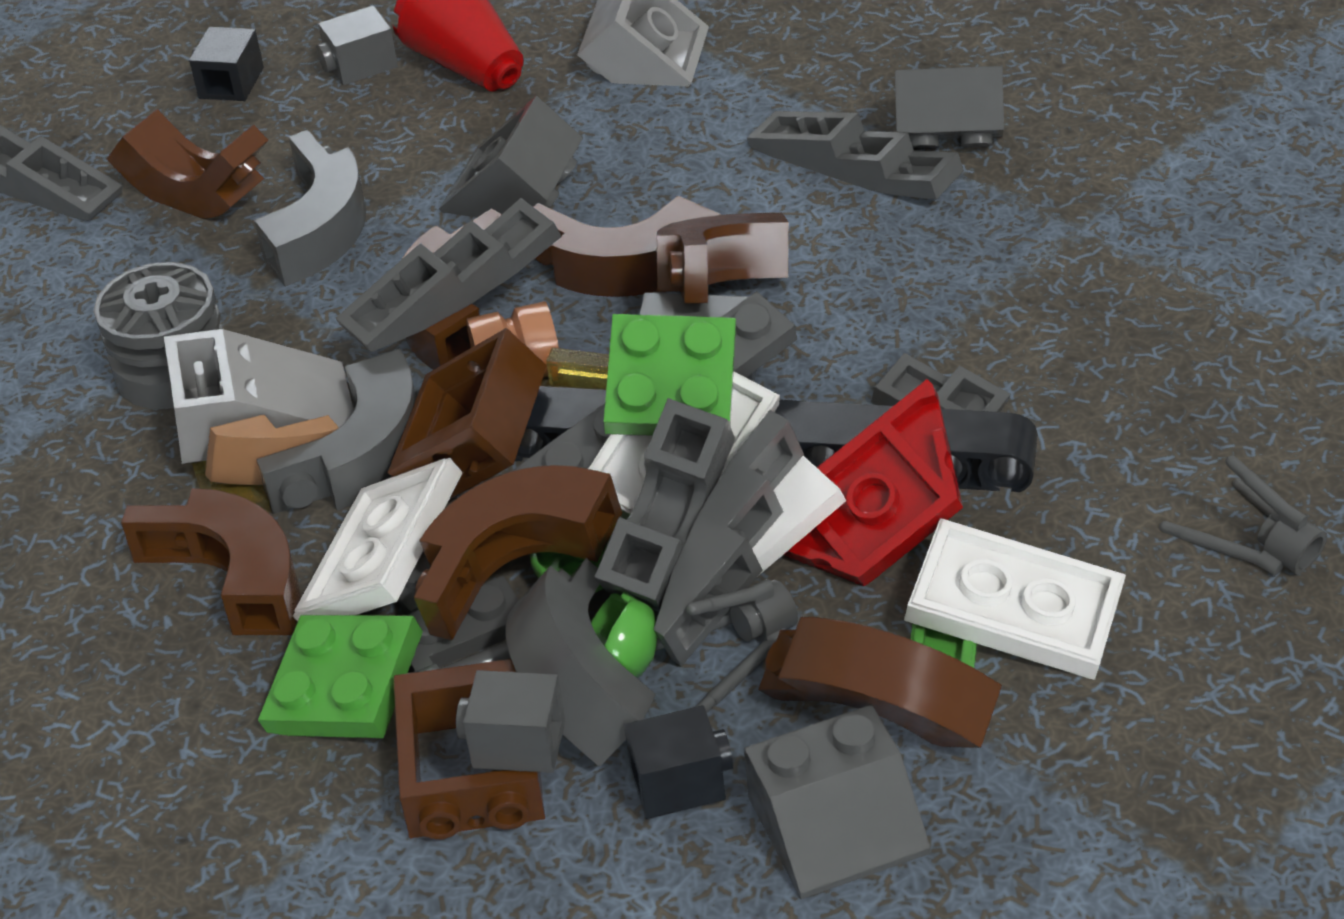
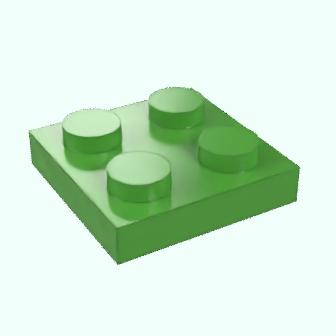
[604,314,736,436]
[258,615,423,738]

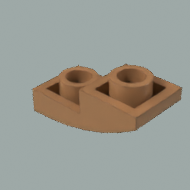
[205,415,339,485]

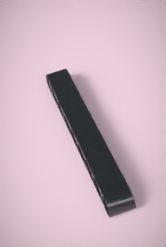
[515,386,1038,492]

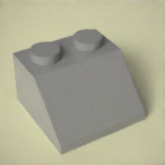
[577,0,709,86]

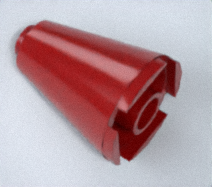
[392,0,524,91]

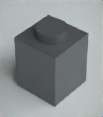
[316,5,398,85]
[456,670,565,773]

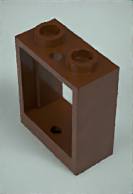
[388,328,547,498]
[394,659,545,839]

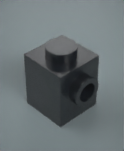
[189,27,264,101]
[624,705,733,819]

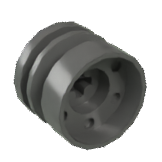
[93,262,223,410]

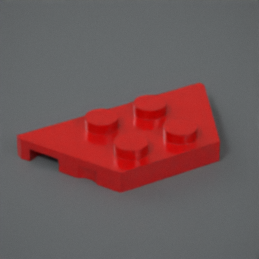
[783,379,963,586]

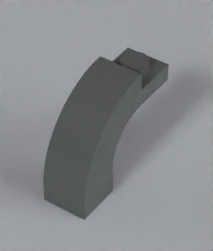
[254,129,366,287]
[257,349,416,514]
[506,558,656,767]

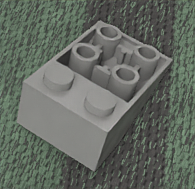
[164,329,354,464]

